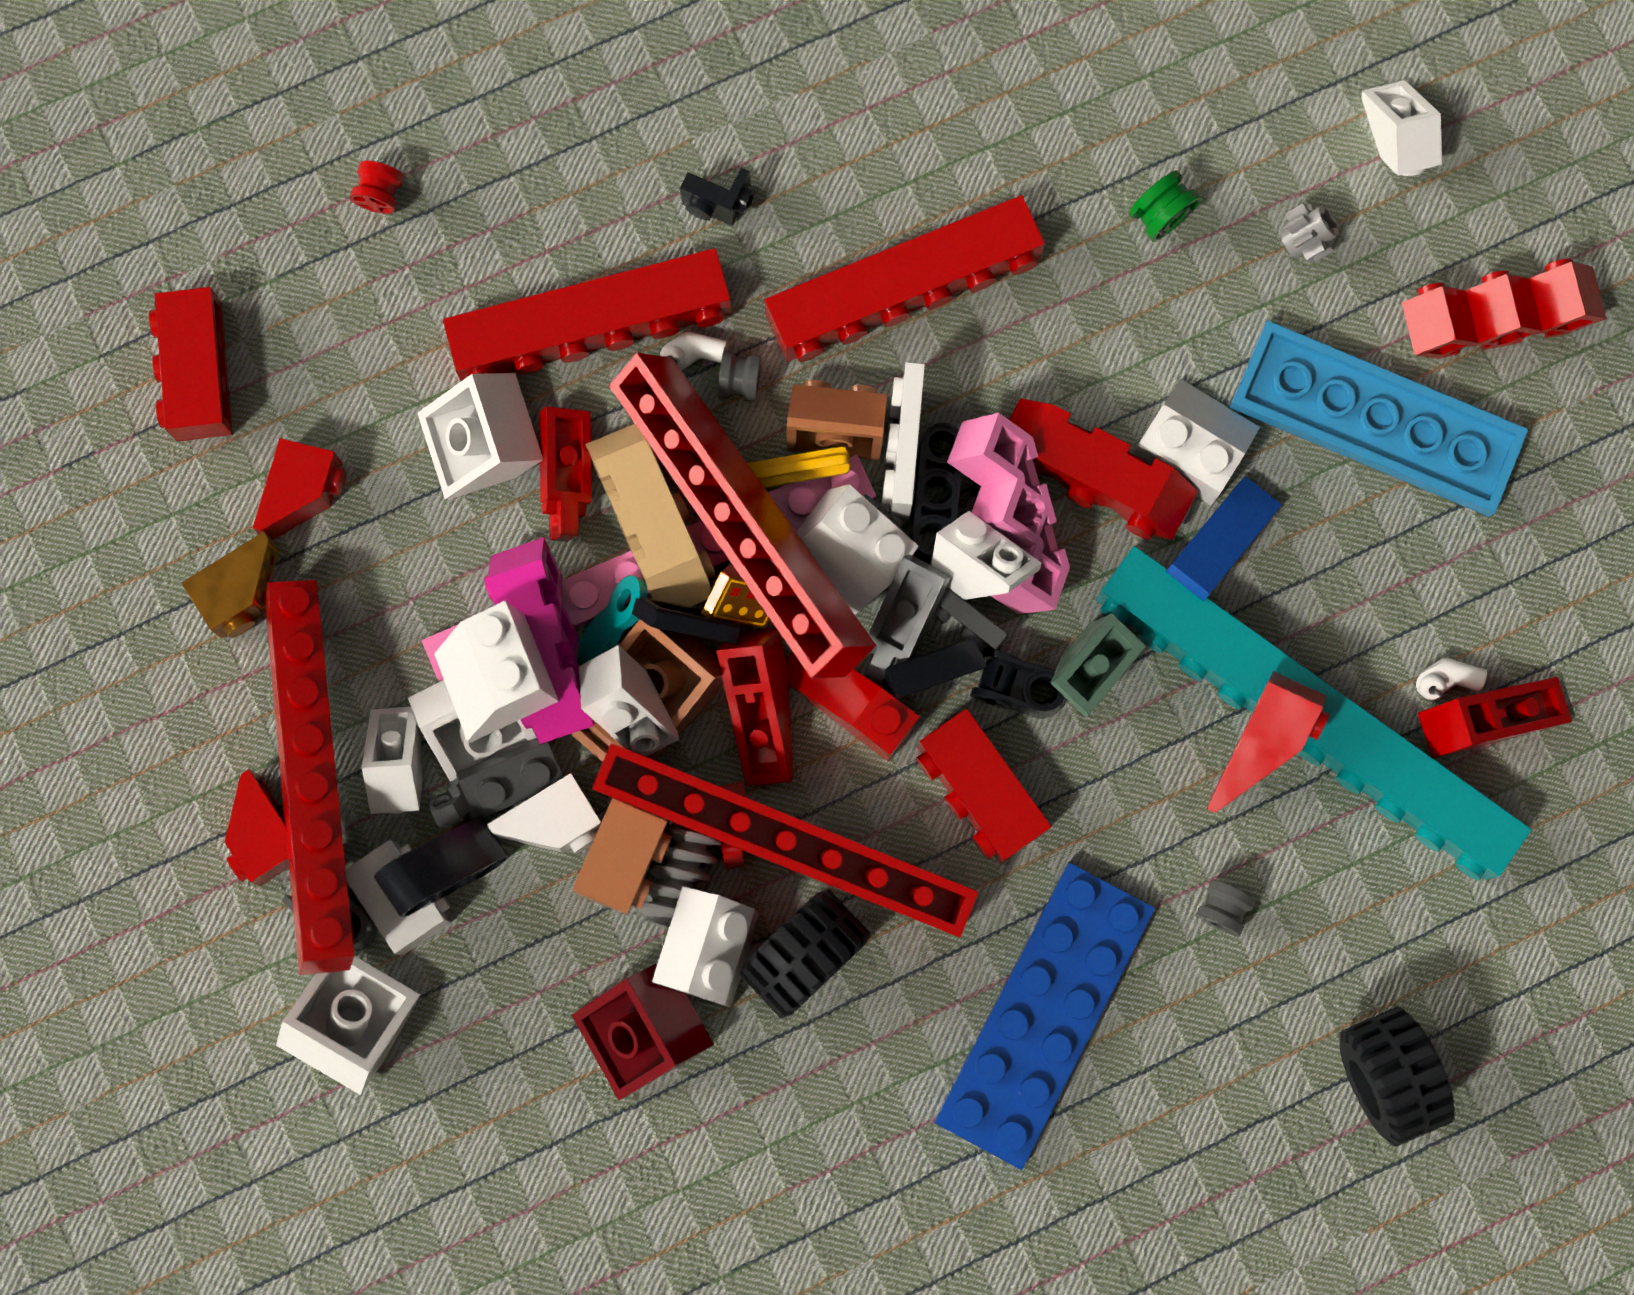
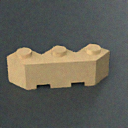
[586,424,716,607]

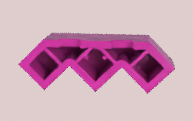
[484,537,595,744]

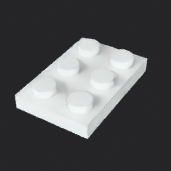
[881,362,925,526]

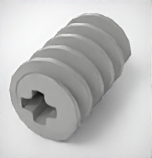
[635,828,723,929]

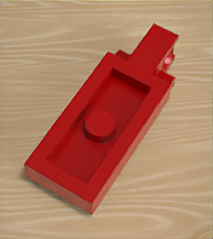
[540,406,591,542]

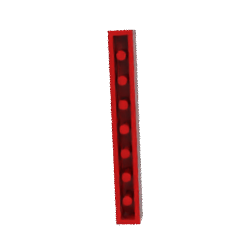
[609,353,877,679]
[265,580,355,975]
[592,743,978,938]

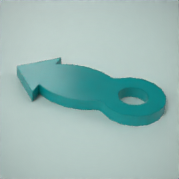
[577,575,648,666]

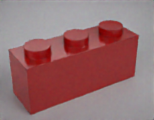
[149,287,233,441]
[916,708,1051,864]

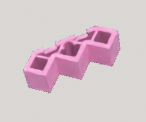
[947,413,1070,614]

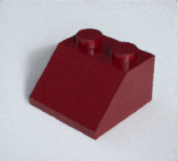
[572,963,714,1101]

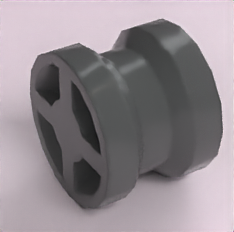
[718,351,761,402]
[1195,880,1256,937]

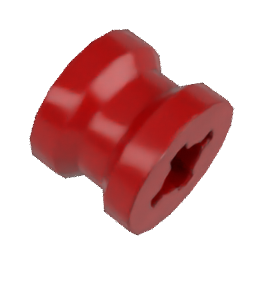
[349,160,405,214]

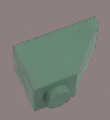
[1051,613,1146,717]

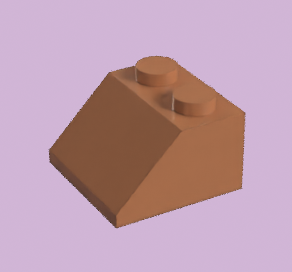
[787,380,887,461]
[572,798,673,916]

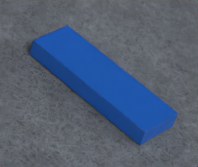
[1166,476,1282,602]

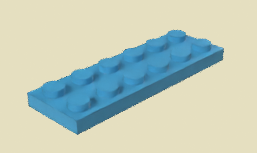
[1229,320,1528,517]

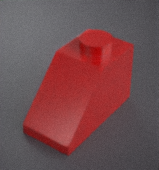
[252,438,346,540]
[224,769,289,886]

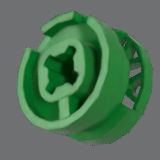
[1128,170,1202,242]

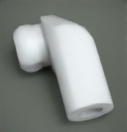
[659,332,729,370]
[1416,658,1487,701]

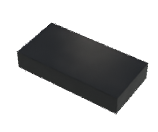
[632,597,741,644]

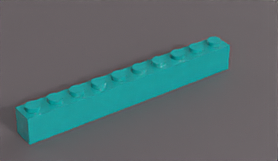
[1095,546,1532,881]

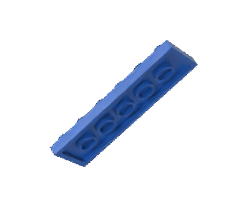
[933,862,1155,1170]

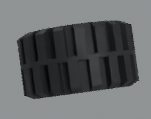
[740,889,870,1019]
[1340,1007,1455,1147]

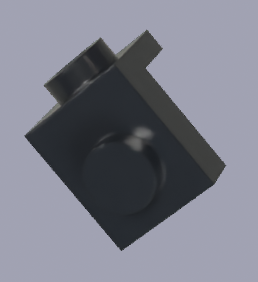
[680,167,755,226]

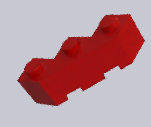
[1401,258,1607,359]
[1009,398,1198,540]

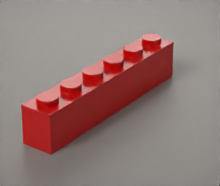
[764,195,1045,362]
[442,248,732,381]

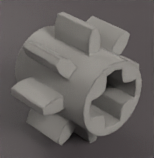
[1280,202,1339,262]

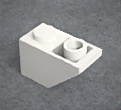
[931,511,1042,600]
[579,645,679,757]

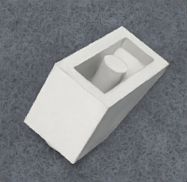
[1361,80,1442,176]
[362,707,423,814]
[487,773,602,854]

